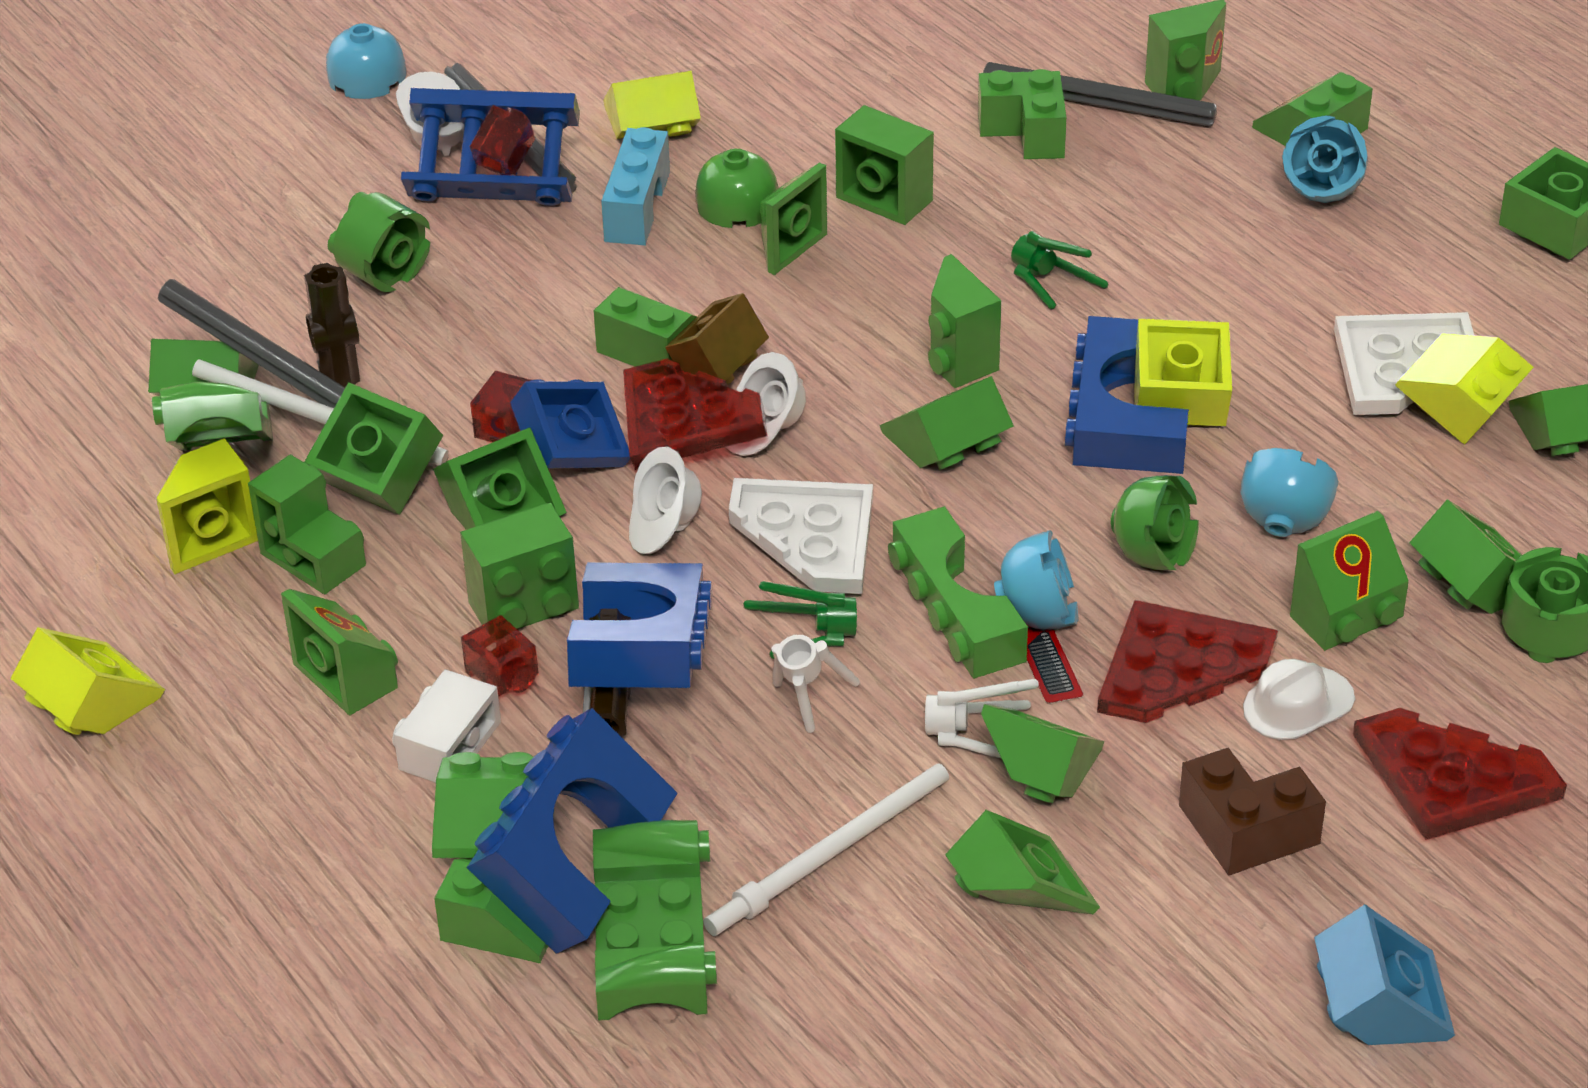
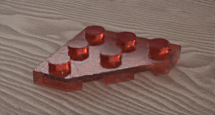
[623,359,768,470]
[1097,600,1278,723]
[1353,708,1567,840]

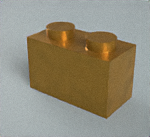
[665,293,769,392]

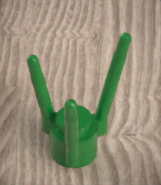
[1011,231,1109,309]
[743,581,857,659]

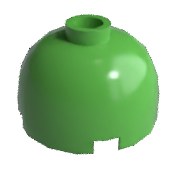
[695,148,778,228]
[1111,475,1199,571]

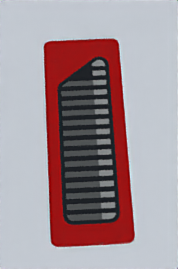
[1027,628,1083,703]

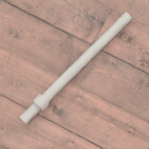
[192,359,449,466]
[703,763,949,936]

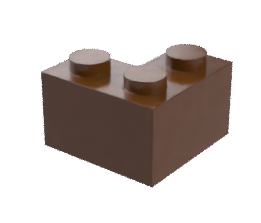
[1179,747,1326,876]

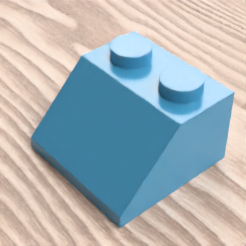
[1314,904,1455,1045]

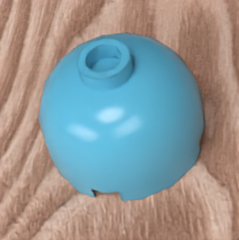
[326,23,407,99]
[1282,115,1368,203]
[1241,448,1339,537]
[994,530,1079,631]

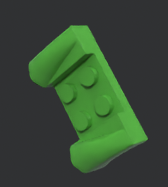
[152,382,273,451]
[593,820,717,1021]

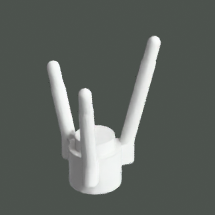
[771,635,860,733]
[925,679,1039,759]

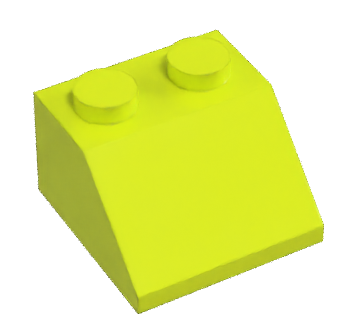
[603,71,701,139]
[1134,318,1232,426]
[1395,333,1534,445]
[156,438,258,575]
[10,627,165,735]

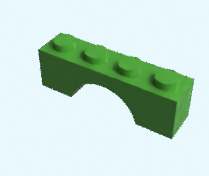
[888,506,1028,679]

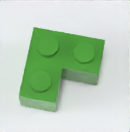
[978,69,1067,159]
[248,454,366,595]

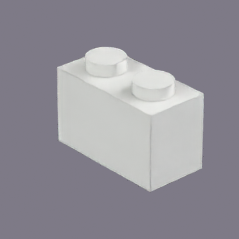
[392,669,501,783]

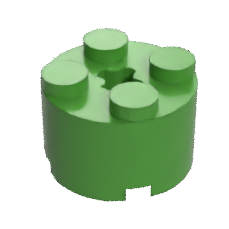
[327,192,430,292]
[1502,547,1588,663]

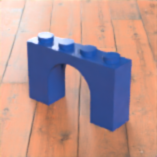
[1065,316,1189,474]
[567,562,712,688]
[466,708,677,954]

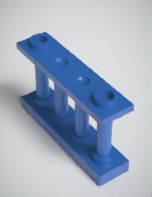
[401,88,580,206]

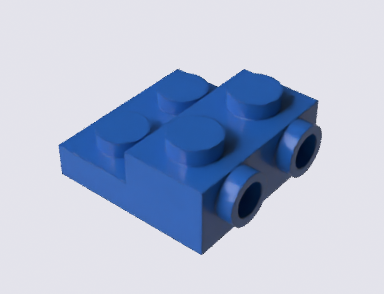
[510,379,632,468]

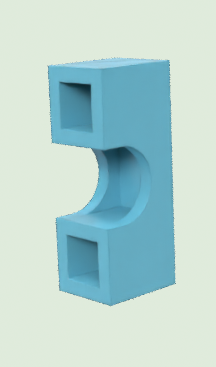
[601,127,670,246]

